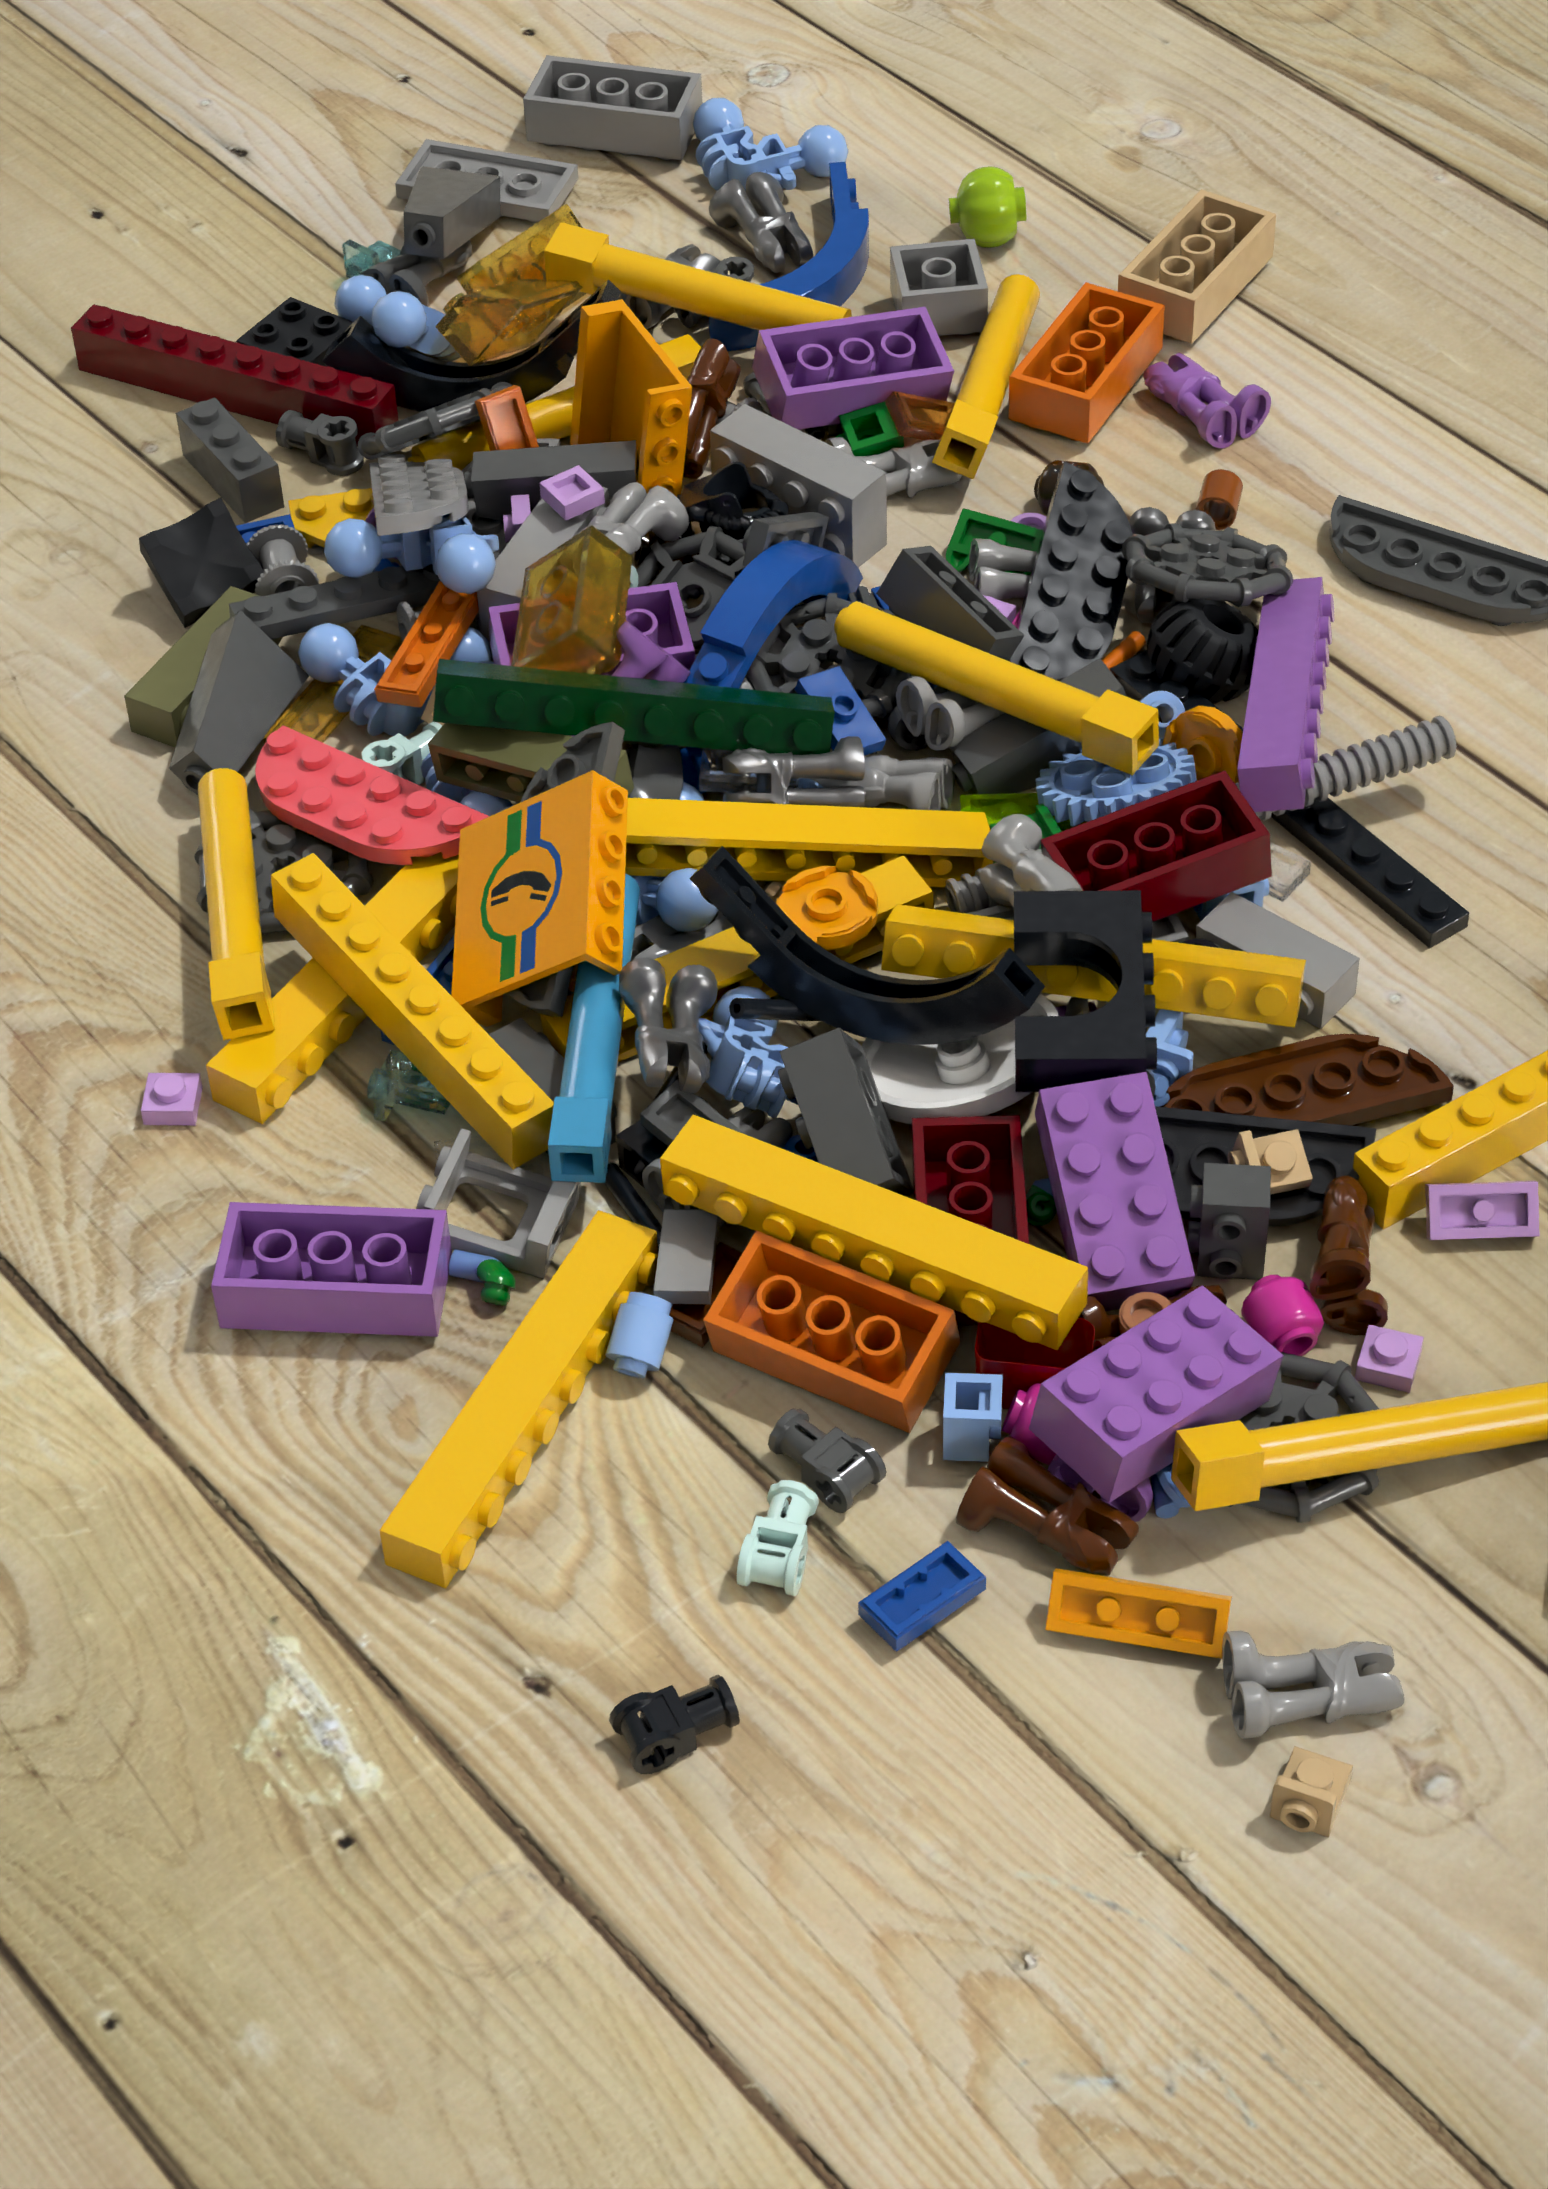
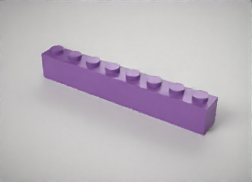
[1237,577,1334,812]

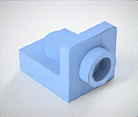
[1146,1009,1194,1087]

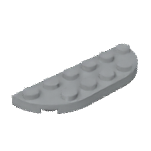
[369,454,469,536]

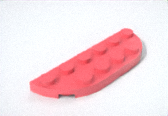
[255,725,489,865]

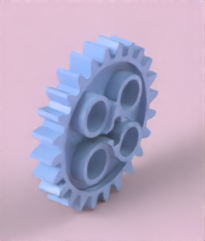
[1035,739,1197,826]

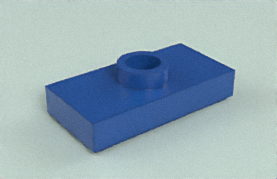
[795,666,886,756]
[858,1541,986,1652]

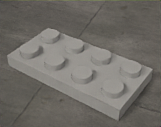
[395,139,579,224]

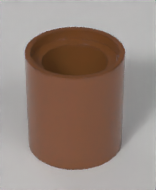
[1196,469,1243,530]

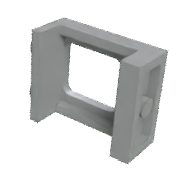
[416,1128,581,1279]

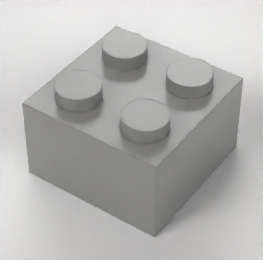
[890,239,988,336]

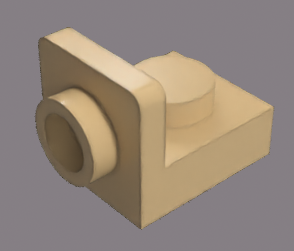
[1228,1129,1313,1195]
[1270,1746,1353,1837]

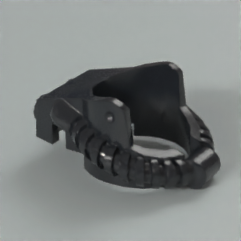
[677,461,789,540]

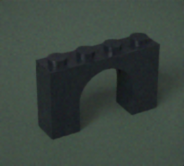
[1014,890,1157,1092]

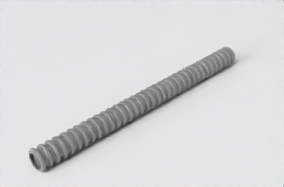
[945,715,1457,913]

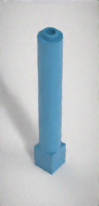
[548,873,640,1183]

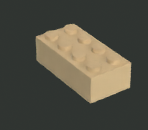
[1118,189,1276,344]

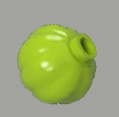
[949,166,1027,248]

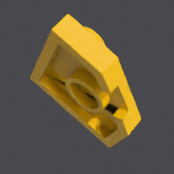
[288,488,374,548]

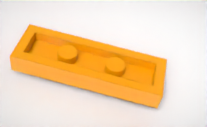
[1045,1568,1232,1659]

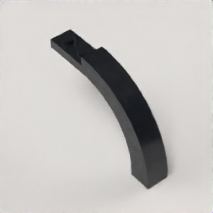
[323,280,621,412]
[689,846,1045,1045]

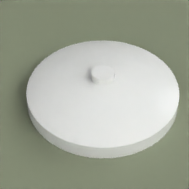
[862,994,1059,1124]

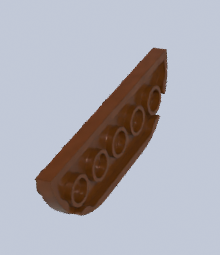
[1161,1034,1454,1126]

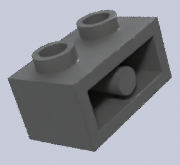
[1187,1163,1271,1280]

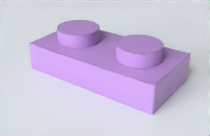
[1425,1181,1540,1240]

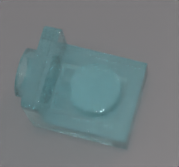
[342,239,401,278]
[367,1050,450,1122]

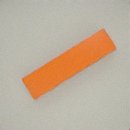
[374,580,479,708]

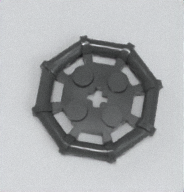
[358,382,512,460]
[1122,523,1293,607]
[623,526,746,656]
[747,593,913,718]
[194,808,374,936]
[1228,1346,1379,1523]

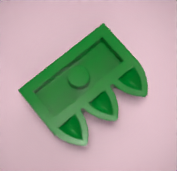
[946,508,1043,575]

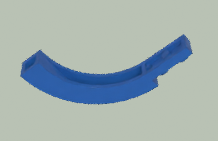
[708,162,869,351]
[683,540,863,688]

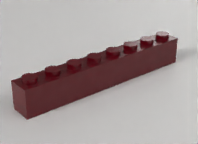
[71,304,399,447]

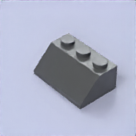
[778,1028,914,1196]

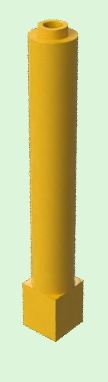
[544,222,852,330]
[932,274,1040,479]
[408,334,701,471]
[834,601,1159,776]
[198,768,275,1041]
[1171,1382,1548,1511]

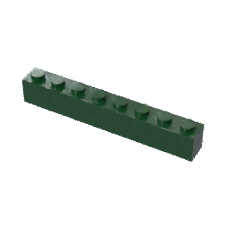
[433,659,835,755]

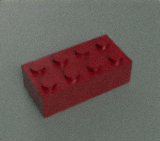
[1040,770,1272,922]
[912,1115,1029,1325]

